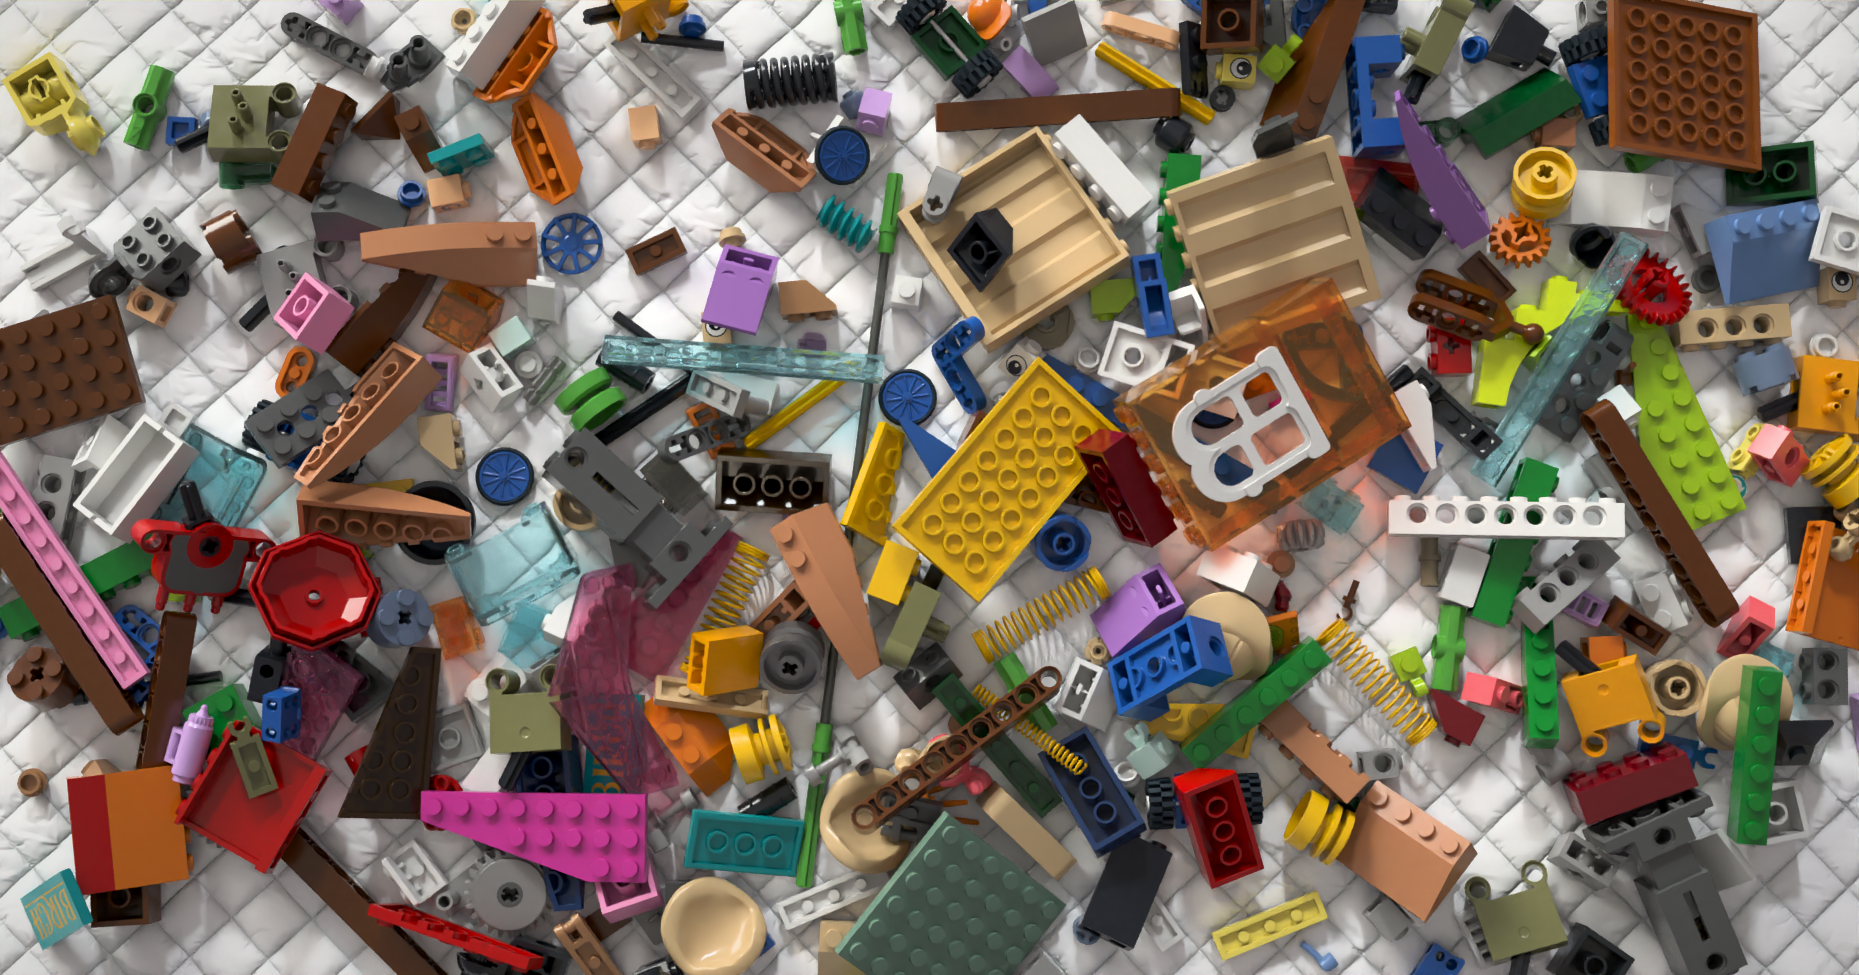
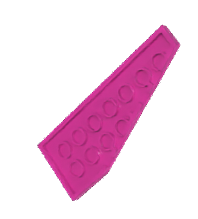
[421,790,648,883]

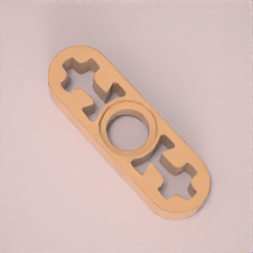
[1101,11,1180,50]

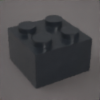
[1546,922,1635,975]

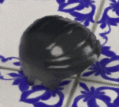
[1569,222,1619,269]

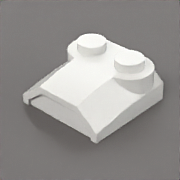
[463,650,536,718]

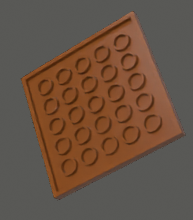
[1607,0,1762,174]

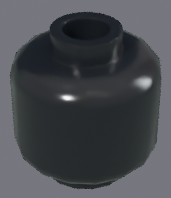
[1153,116,1196,154]

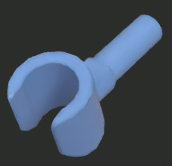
[1299,940,1338,971]

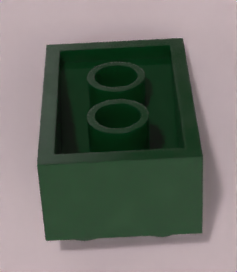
[1725,140,1819,206]

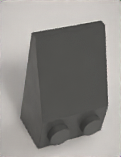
[310,181,411,241]

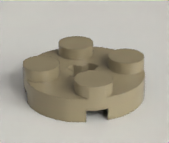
[1021,305,1074,351]

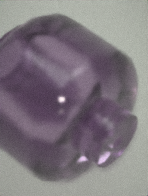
[797,331,827,360]

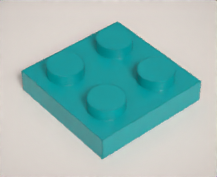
[427,133,495,177]

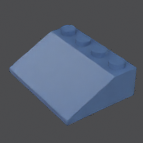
[1704,199,1820,305]

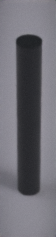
[641,31,724,52]

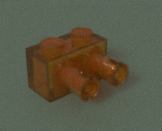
[429,596,485,660]

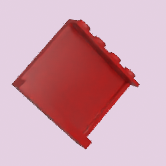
[173,720,332,874]

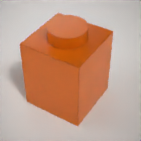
[1580,636,1627,665]

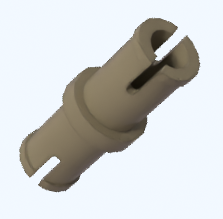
[1418,538,1441,587]

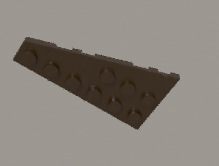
[337,646,442,820]

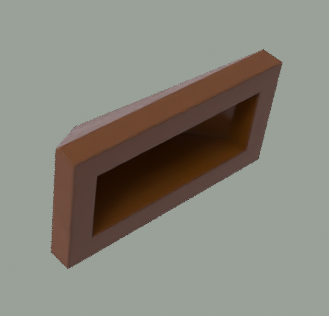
[350,90,400,141]

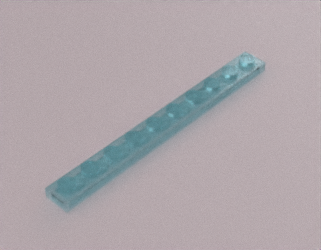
[1469,231,1649,488]
[601,335,885,384]

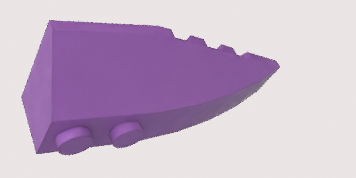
[1394,90,1491,250]

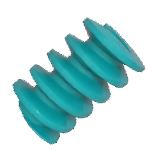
[816,194,878,253]

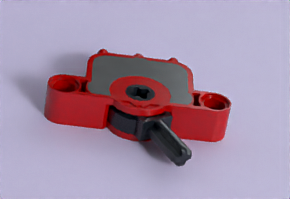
[131,480,276,614]

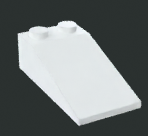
[1547,170,1674,239]

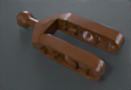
[1407,269,1545,345]

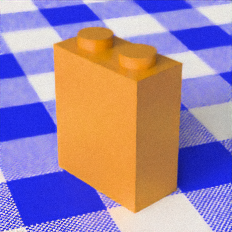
[686,625,764,696]

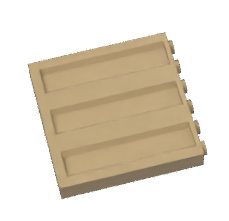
[897,125,1131,354]
[1164,135,1382,353]

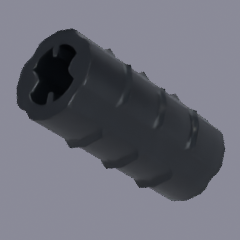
[595,344,656,394]
[737,777,799,816]

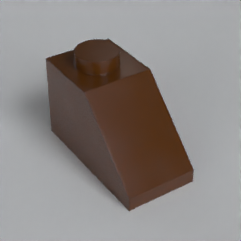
[394,105,443,174]
[1602,595,1672,656]

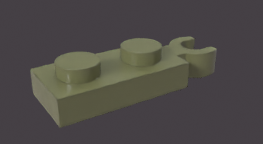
[227,716,278,799]

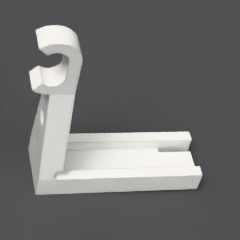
[19,215,107,292]

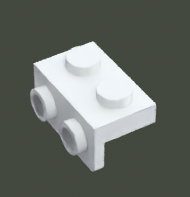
[1632,568,1694,631]
[381,837,449,907]

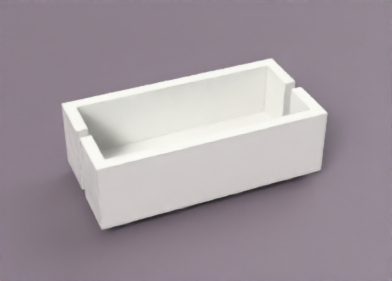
[73,414,200,544]

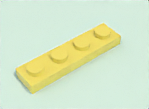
[1211,890,1328,961]

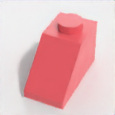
[1716,595,1775,658]

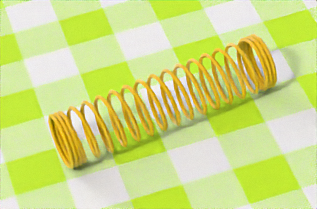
[679,541,771,674]
[971,565,1111,664]
[1315,618,1437,746]

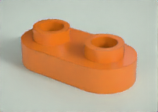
[275,346,317,398]

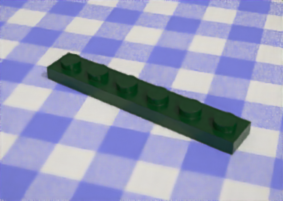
[931,671,1063,819]

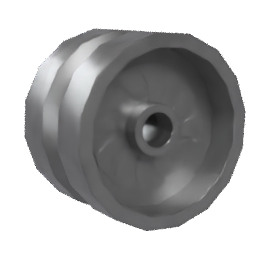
[759,620,825,694]

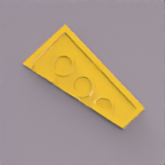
[840,422,905,547]
[1139,703,1256,759]

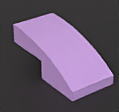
[1002,45,1059,97]

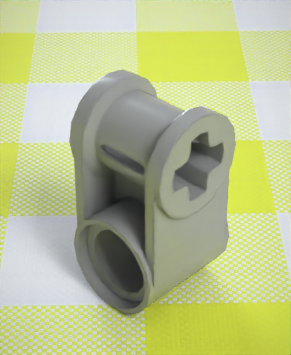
[922,166,963,224]

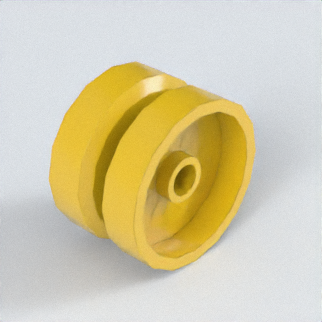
[1510,147,1577,220]

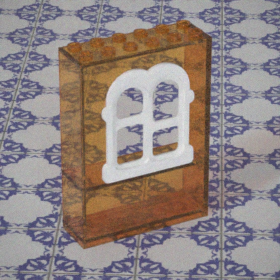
[1112,277,1412,552]

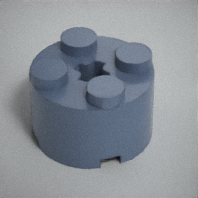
[1732,342,1800,397]
[366,589,434,648]

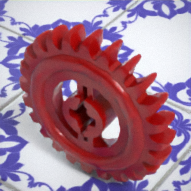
[1606,246,1692,326]

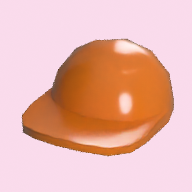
[967,0,1012,41]

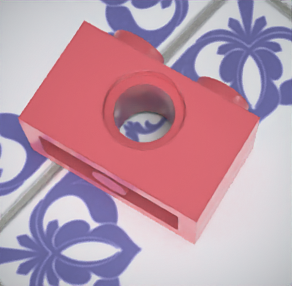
[1747,423,1809,488]

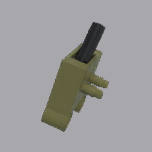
[879,563,951,671]

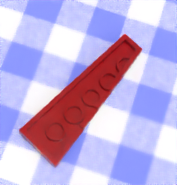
[367,903,544,973]

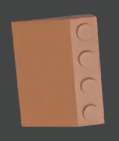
[1335,780,1478,923]

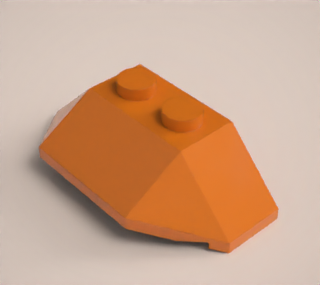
[472,7,558,104]
[511,92,583,206]
[644,696,734,797]

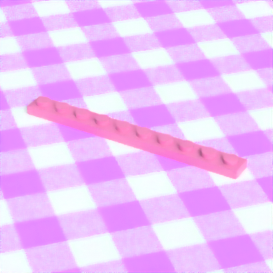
[0,450,151,690]

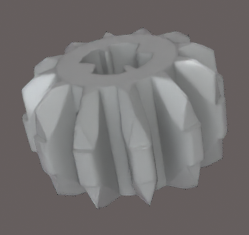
[1276,518,1326,553]

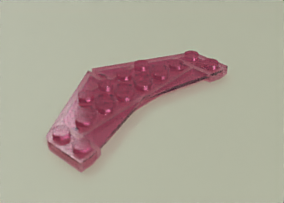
[547,563,679,794]

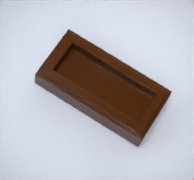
[1457,250,1517,301]

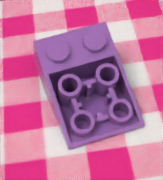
[701,244,779,336]
[1090,563,1186,659]

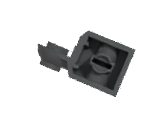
[88,207,202,299]

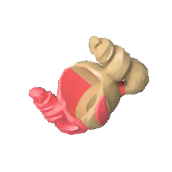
[894,733,992,796]

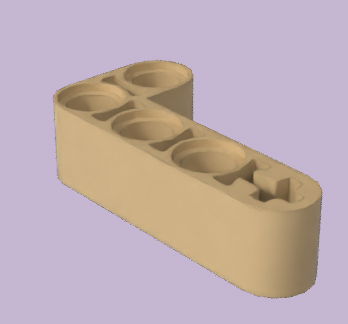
[975,780,1078,882]

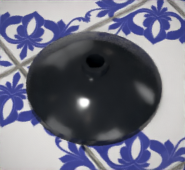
[397,481,476,565]

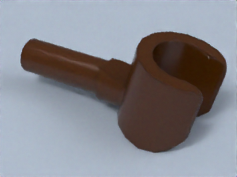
[1614,361,1637,386]

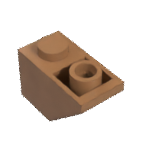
[778,280,838,323]

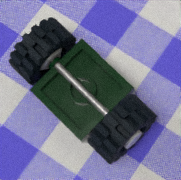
[895,0,1003,99]

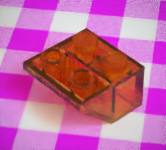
[422,280,505,353]

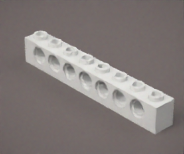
[1387,495,1625,541]

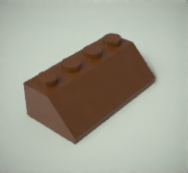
[270,83,358,204]

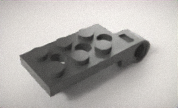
[1522,320,1634,443]
[244,368,356,469]

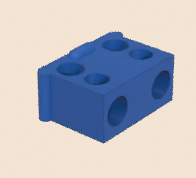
[261,685,302,743]
[1409,942,1465,975]

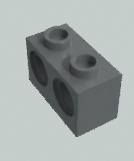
[1799,648,1848,705]

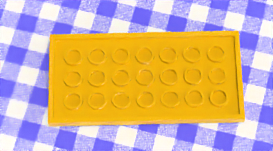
[892,357,1121,603]

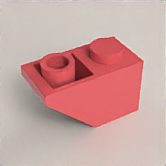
[1461,672,1523,715]

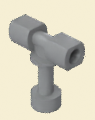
[802,723,875,788]
[648,787,701,854]

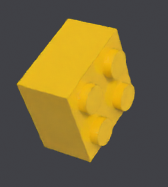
[866,540,922,607]

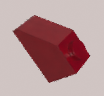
[1426,689,1486,748]

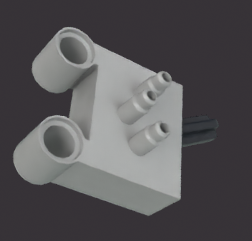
[239,237,359,332]

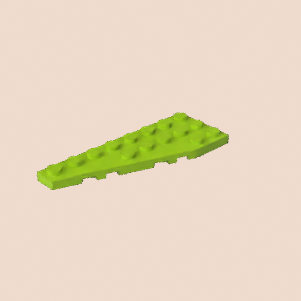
[1625,314,1747,530]

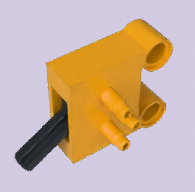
[1757,355,1859,442]

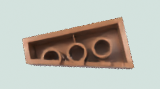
[1257,700,1371,804]

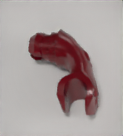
[1274,579,1293,612]

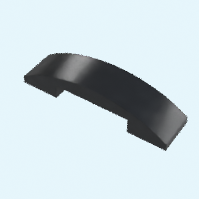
[1402,367,1503,462]

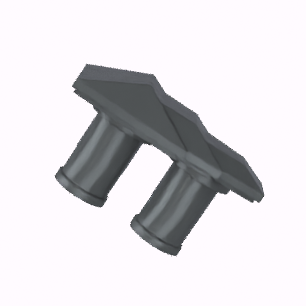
[380,35,446,93]

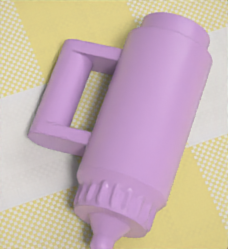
[164,705,214,785]

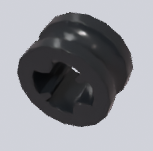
[1209,85,1236,113]

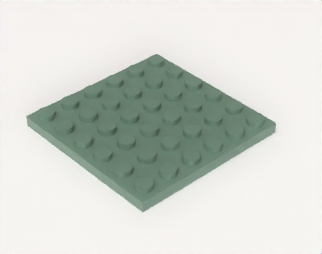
[834,811,1066,975]

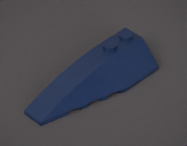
[516,734,585,911]

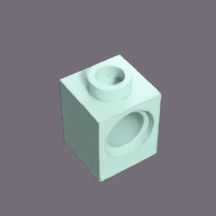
[488,315,536,361]

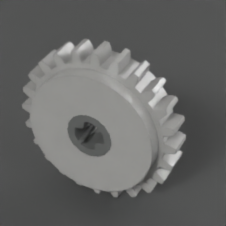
[464,848,552,938]

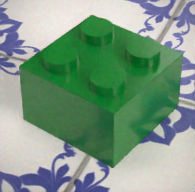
[182,684,262,760]

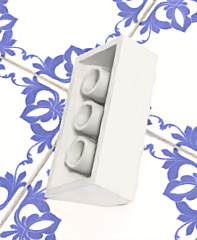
[446,0,546,90]
[1050,114,1153,226]

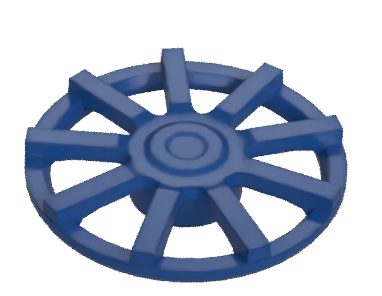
[541,212,603,275]

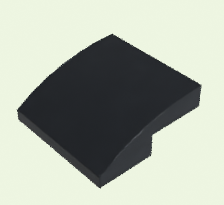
[1783,506,1841,564]

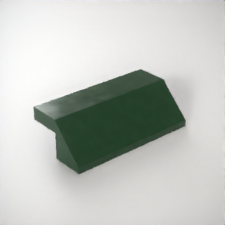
[1450,67,1582,160]

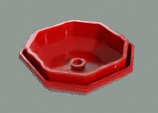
[247,530,382,652]

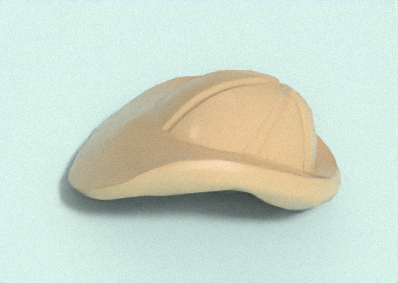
[1182,592,1273,683]
[1696,654,1793,751]
[820,768,913,874]
[661,876,767,975]

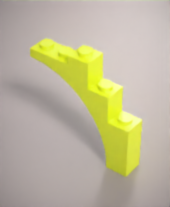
[1470,276,1628,410]

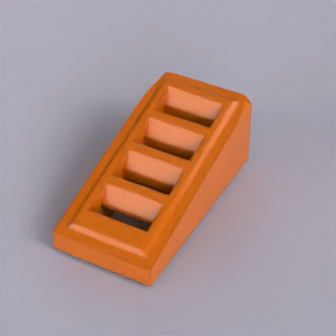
[685,401,736,460]

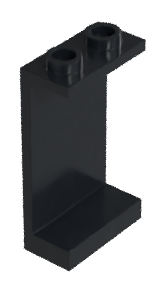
[1076,834,1173,951]

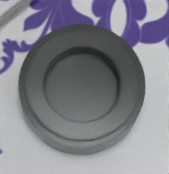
[1691,265,1720,294]

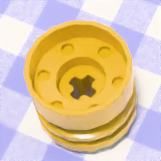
[1800,434,1859,509]
[729,713,794,785]
[1283,789,1356,866]

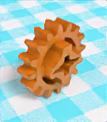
[1488,212,1552,269]

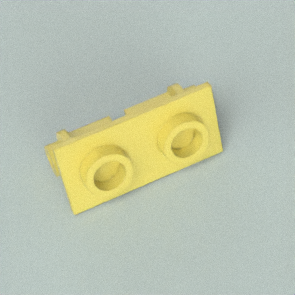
[1727,423,1774,480]

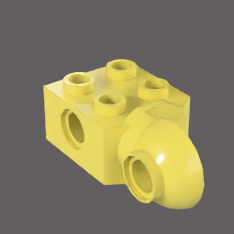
[1,51,106,156]

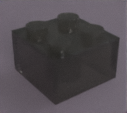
[639,454,708,516]

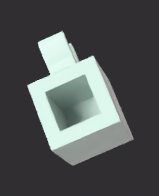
[1125,721,1178,780]

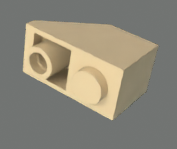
[417,413,466,472]

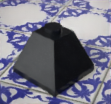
[947,208,1013,292]
[1774,720,1834,766]

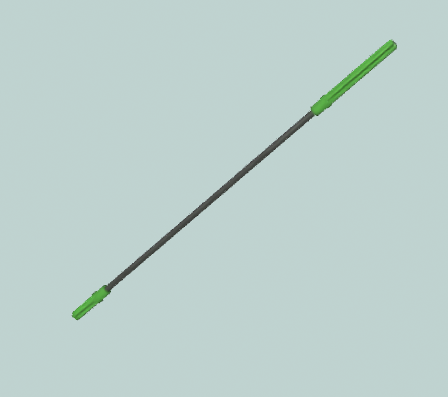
[796,172,903,888]

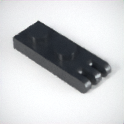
[1179,21,1208,99]

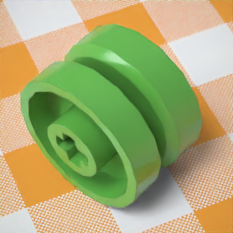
[554,367,628,433]

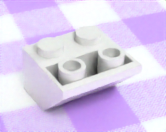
[1053,657,1116,732]

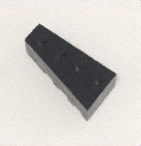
[296,640,395,724]

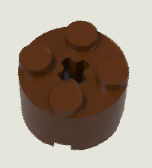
[199,209,263,275]
[7,646,80,712]

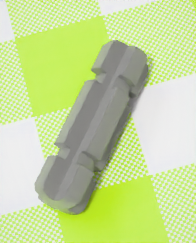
[523,355,566,405]

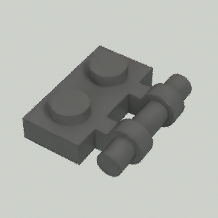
[880,796,944,846]

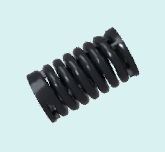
[743,52,838,111]

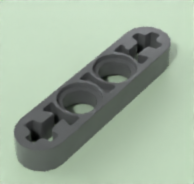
[280,12,379,76]
[657,413,751,464]

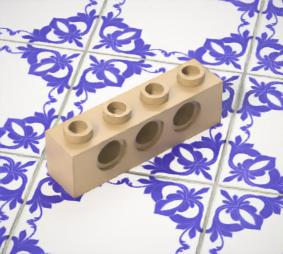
[1668,303,1792,353]

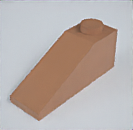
[749,580,810,648]

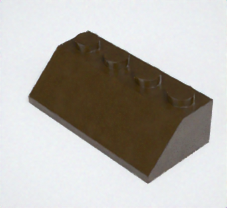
[715,447,833,515]

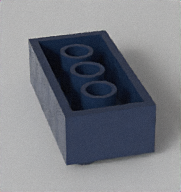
[1037,725,1147,858]

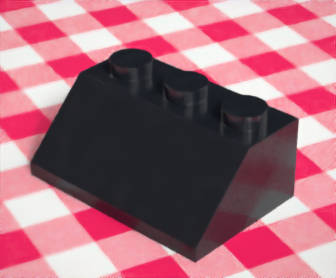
[1354,167,1443,261]

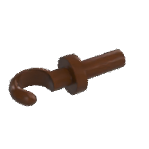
[1336,579,1360,621]

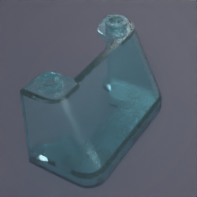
[150,423,267,527]
[444,501,581,627]

